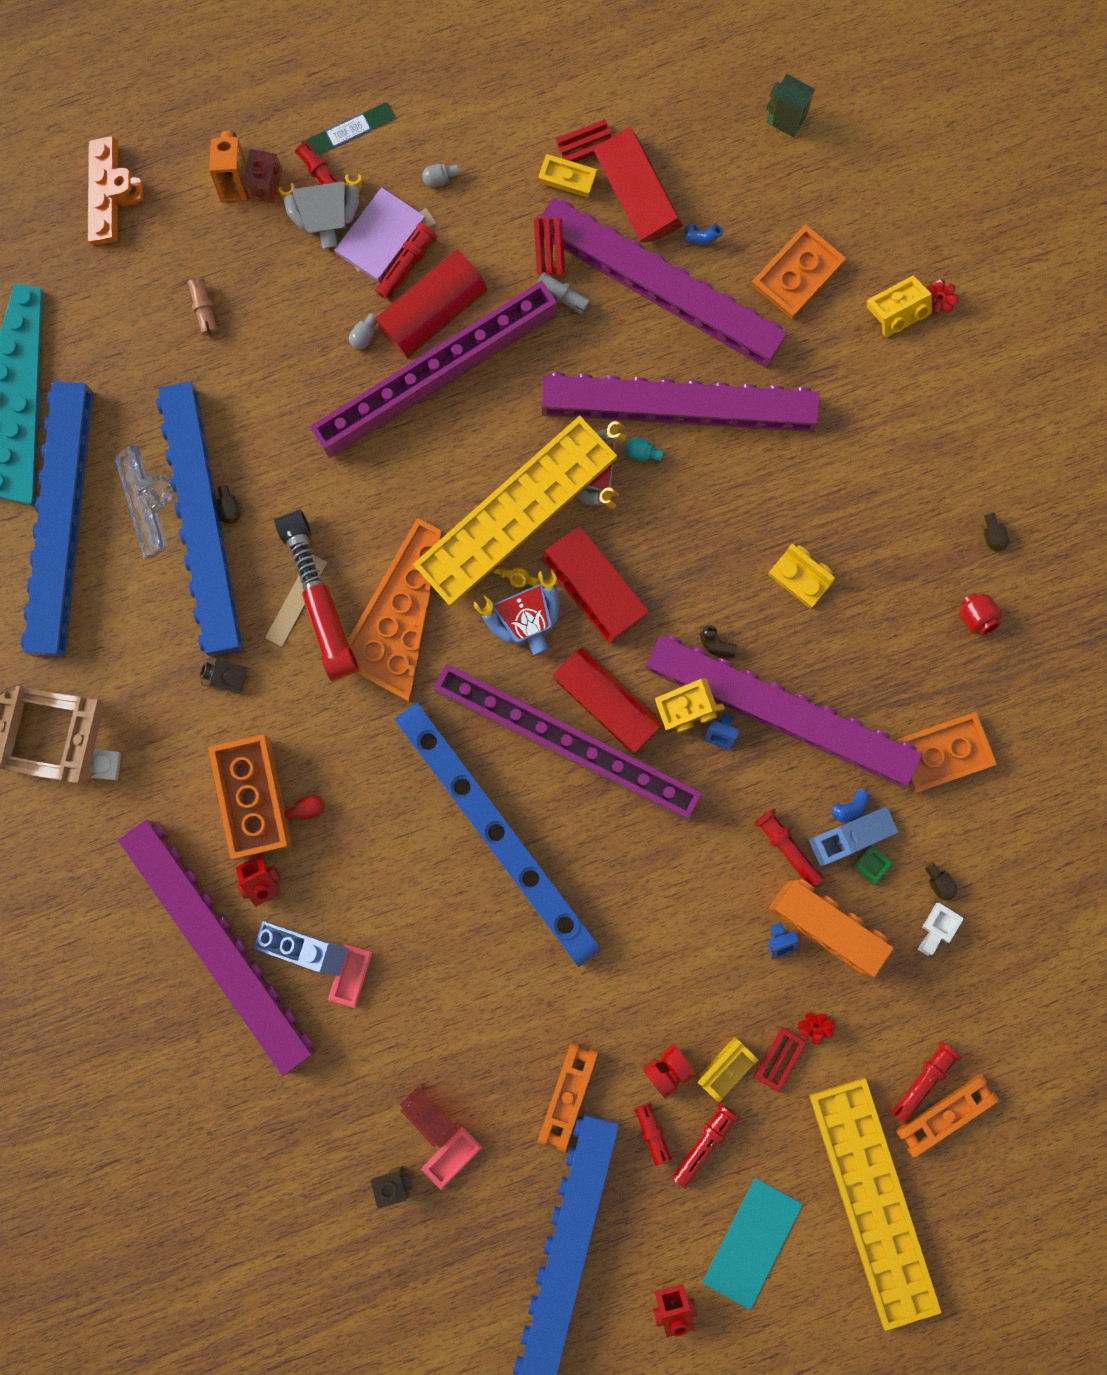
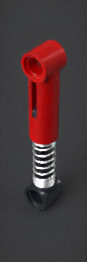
[274,509,359,682]

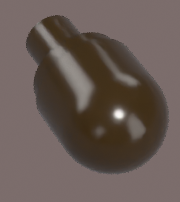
[216,485,241,524]
[983,512,1009,552]
[925,863,958,901]

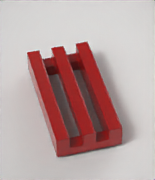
[556,119,612,162]
[534,217,565,275]
[753,1026,807,1093]

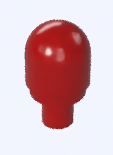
[285,795,325,820]

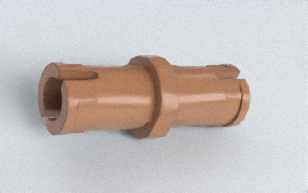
[187,278,218,336]

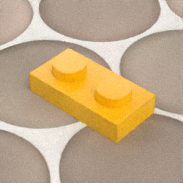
[538,154,597,198]

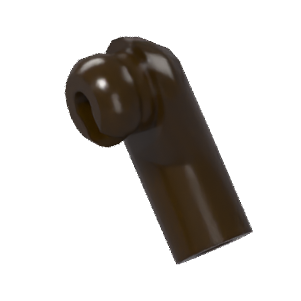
[700,625,737,658]

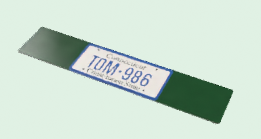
[301,102,395,154]

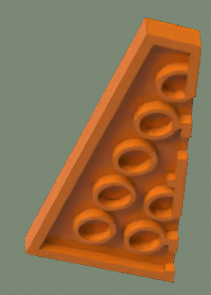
[347,518,442,703]

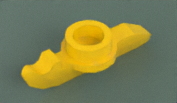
[493,567,544,588]

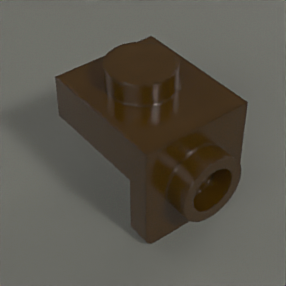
[200,658,248,694]
[371,1166,413,1208]

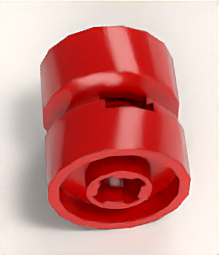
[642,1043,697,1100]

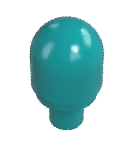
[625,438,664,462]

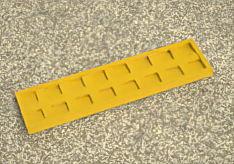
[413,416,617,607]
[809,1078,942,1331]

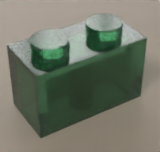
[766,74,815,138]

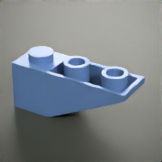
[809,806,898,866]
[254,921,348,976]

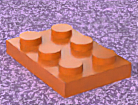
[751,224,846,320]
[894,712,997,793]

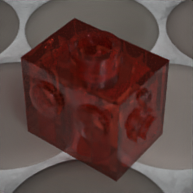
[242,149,282,203]

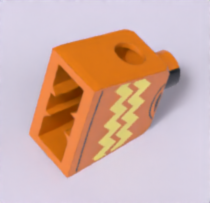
[209,131,247,202]

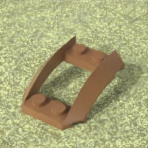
[0,685,110,784]

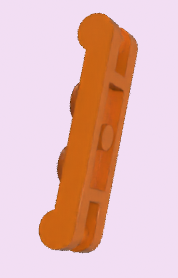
[537,1042,598,1153]
[896,1074,999,1157]

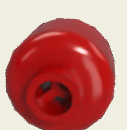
[959,593,1002,636]

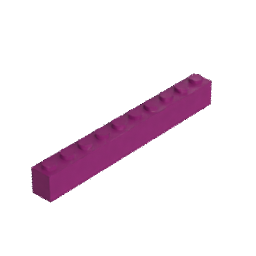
[541,197,787,369]
[309,280,557,458]
[541,372,819,432]
[646,635,922,788]
[433,664,701,820]
[118,820,315,1076]

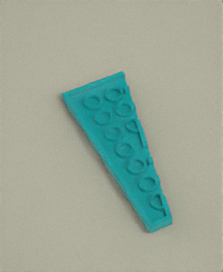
[0,283,44,507]

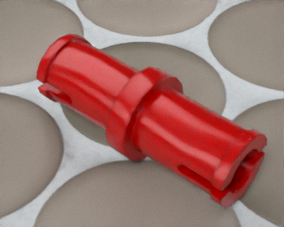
[295,141,340,185]
[634,1102,672,1166]

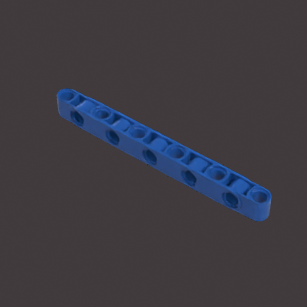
[394,702,602,967]

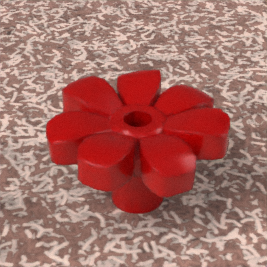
[926,279,959,314]
[798,1013,836,1045]

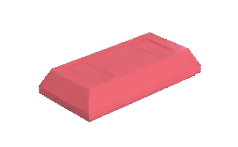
[328,944,373,1008]
[421,1126,483,1190]

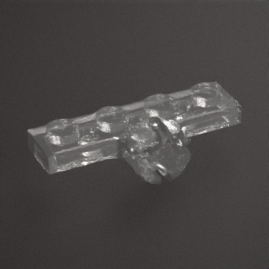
[115,445,173,558]

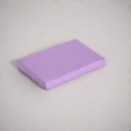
[334,187,426,283]

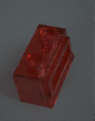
[400,1083,461,1148]

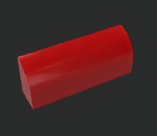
[593,126,683,243]
[375,249,487,359]
[541,526,649,645]
[552,647,663,756]

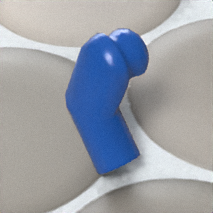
[684,224,723,246]
[831,789,871,822]

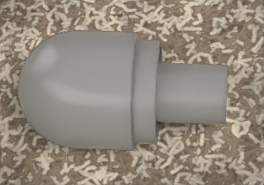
[422,163,460,188]
[349,313,377,350]

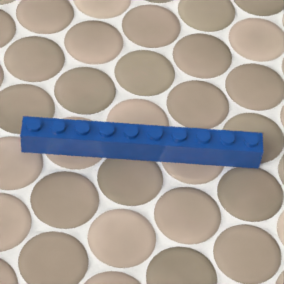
[156,381,244,658]
[21,382,93,658]
[513,1112,619,1375]

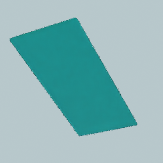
[702,1178,802,1310]

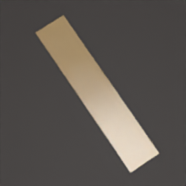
[265,554,327,647]

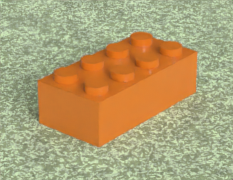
[208,734,293,861]
[768,879,893,977]

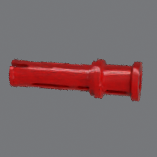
[375,223,438,301]
[754,808,824,887]
[890,1040,962,1124]
[671,1102,741,1189]

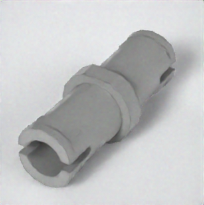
[538,272,590,315]

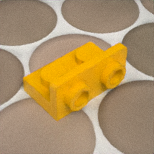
[867,275,932,338]
[768,544,836,609]
[655,678,725,733]

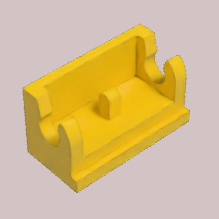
[695,1037,758,1102]

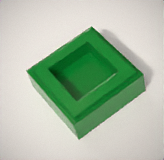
[852,845,894,885]

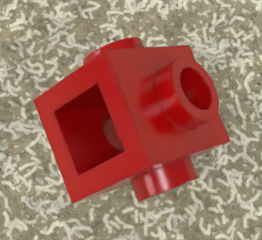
[235,854,281,907]
[653,1284,698,1338]

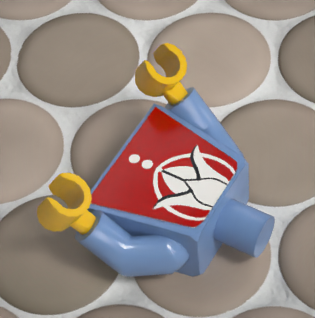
[473,569,560,656]

